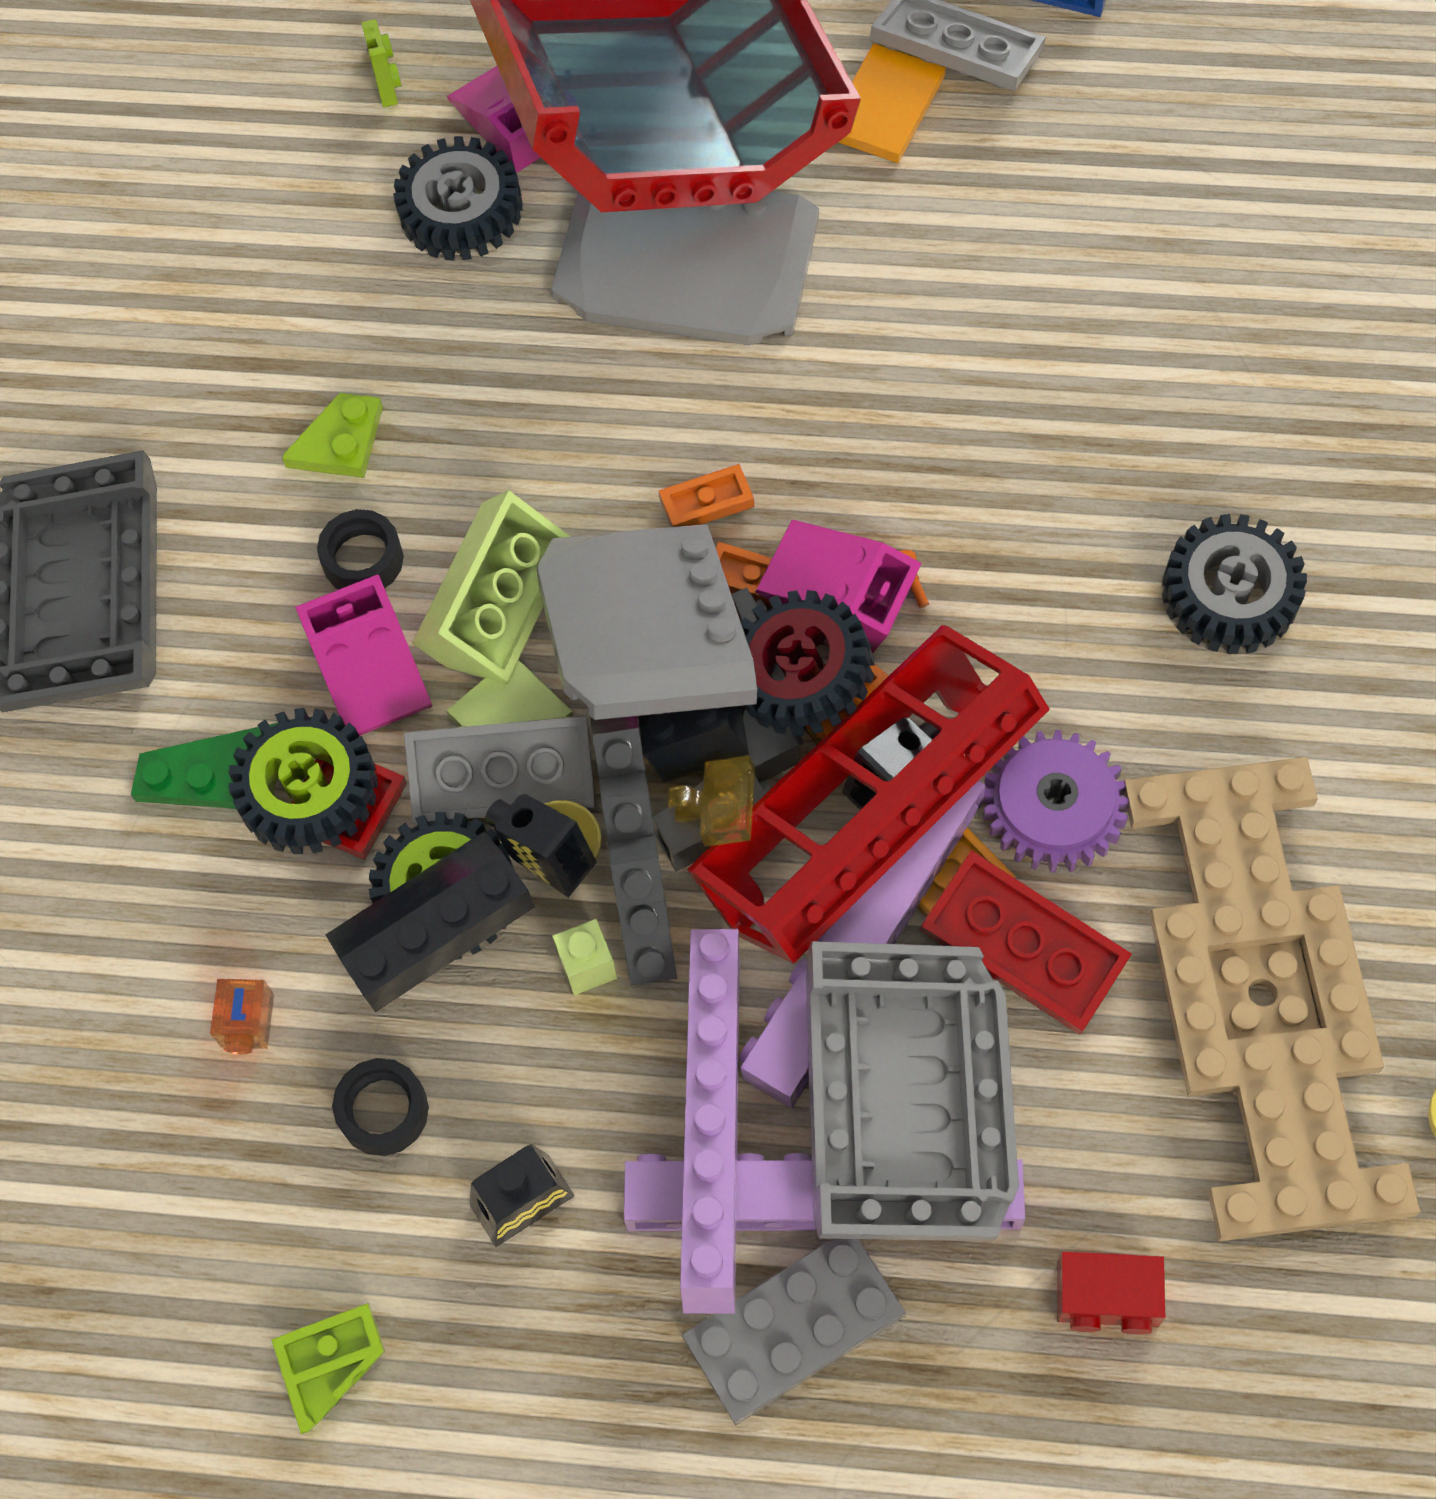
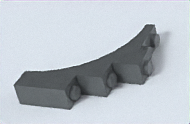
[652,587,823,872]
[591,716,677,986]

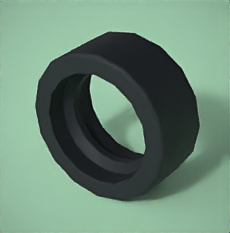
[317,509,404,590]
[332,1058,429,1156]

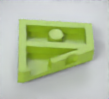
[361,19,402,108]
[282,393,383,478]
[271,1303,385,1434]

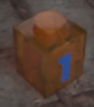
[210,979,274,1055]

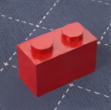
[1057,1251,1166,1335]

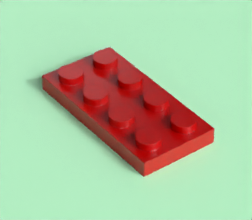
[919,850,1132,1035]

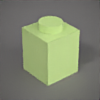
[552,919,617,996]

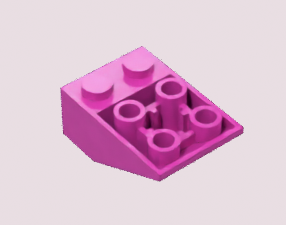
[447,66,580,173]
[755,519,922,653]
[295,574,433,736]

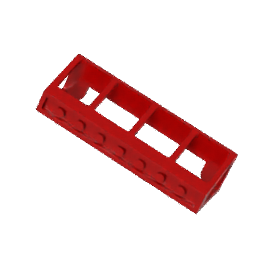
[687,625,1050,964]

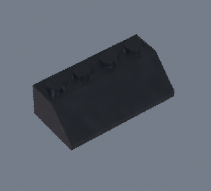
[325,832,535,1012]

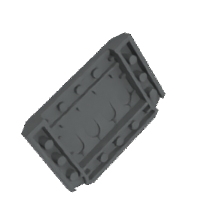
[0,450,157,713]

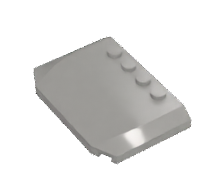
[551,167,819,345]
[537,524,757,720]
[806,941,1019,1241]

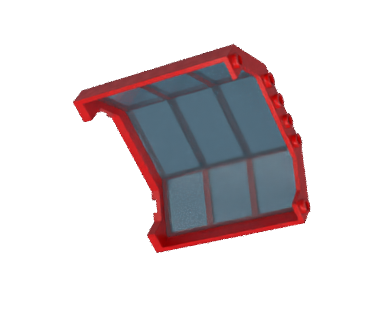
[470,0,861,213]

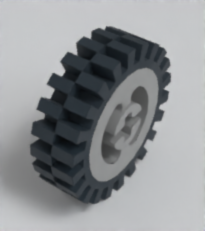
[393,136,523,261]
[1162,514,1307,654]

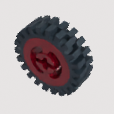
[741,590,874,736]

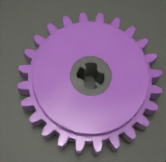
[983,730,1129,873]

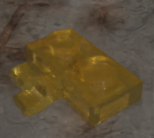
[668,755,755,847]

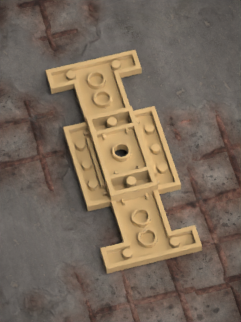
[1124,757,1420,1242]

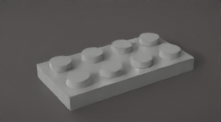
[869,0,1046,91]
[404,715,596,823]
[682,1239,906,1426]

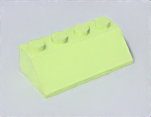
[412,490,571,683]

